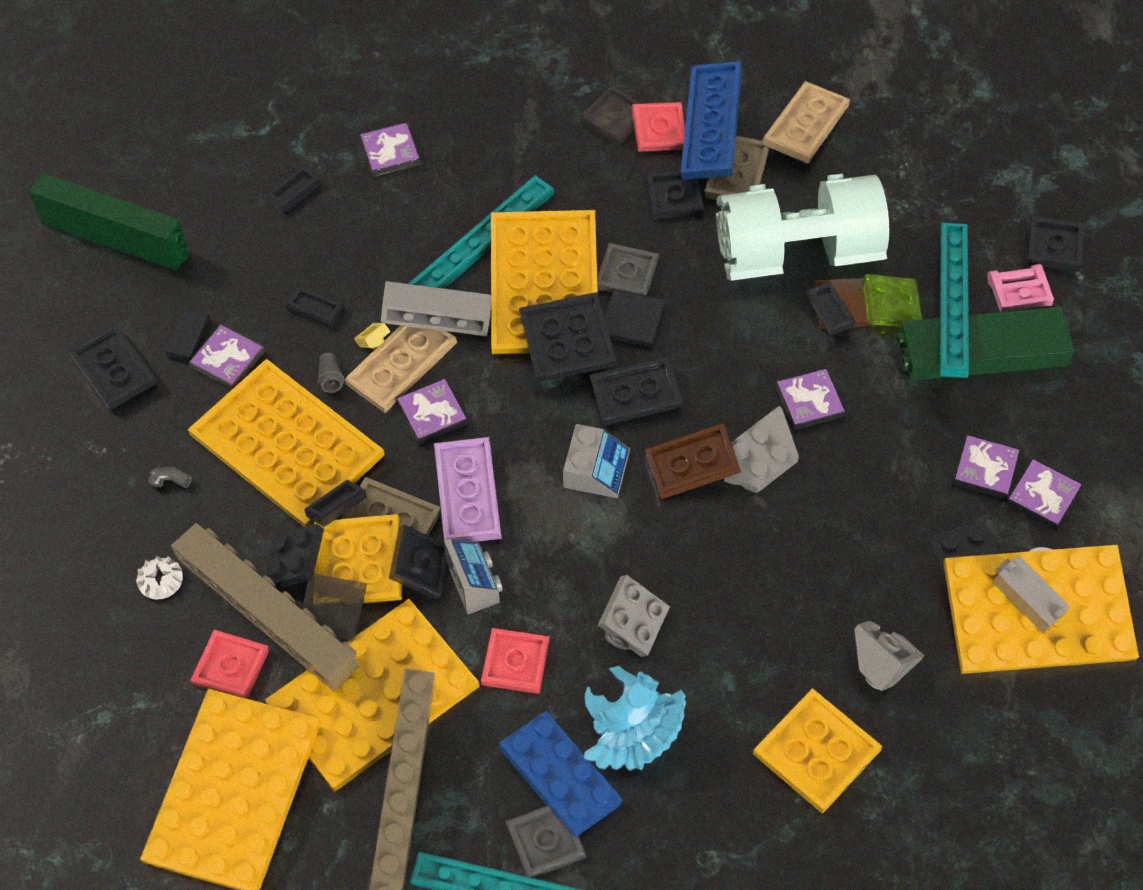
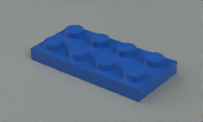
[498,711,623,837]

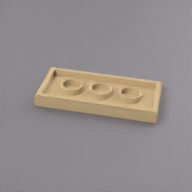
[762,81,850,163]
[344,325,457,413]

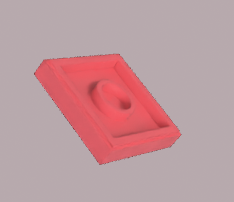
[631,102,686,152]
[481,628,550,694]
[190,630,269,699]

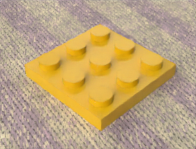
[314,514,402,607]
[753,688,882,814]

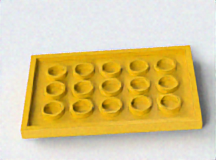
[491,210,598,354]
[188,359,385,527]
[943,545,1139,674]
[265,599,480,792]
[140,689,321,890]

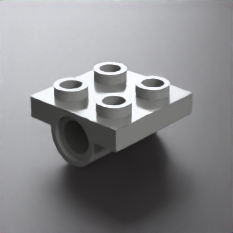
[598,575,670,657]

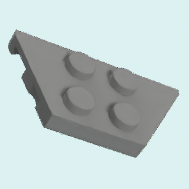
[724,406,799,493]

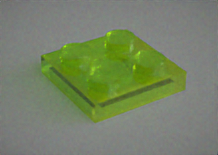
[862,274,922,327]

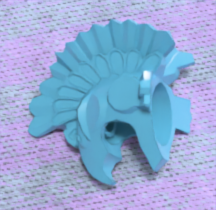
[584,666,686,771]

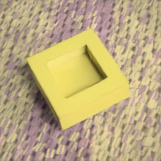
[354,323,390,349]

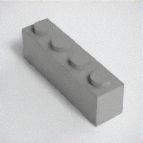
[381,281,492,336]

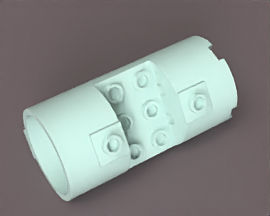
[716,174,889,280]

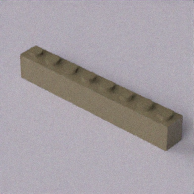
[171,523,359,692]
[370,669,435,890]

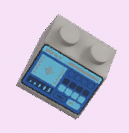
[563,424,630,498]
[444,539,503,615]

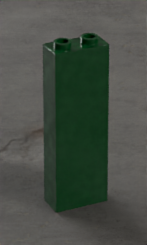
[29,173,189,270]
[896,307,1074,381]

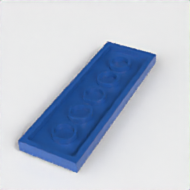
[681,61,742,180]

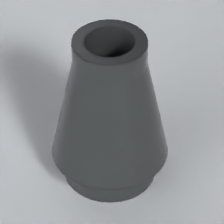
[317,353,344,393]

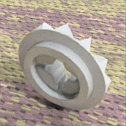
[136,556,183,599]

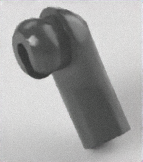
[148,466,192,488]

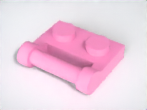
[987,264,1054,312]

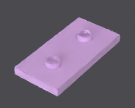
[434,437,502,542]

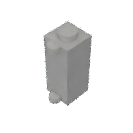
[992,556,1070,633]

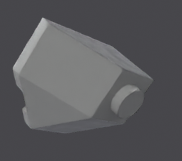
[855,621,924,691]

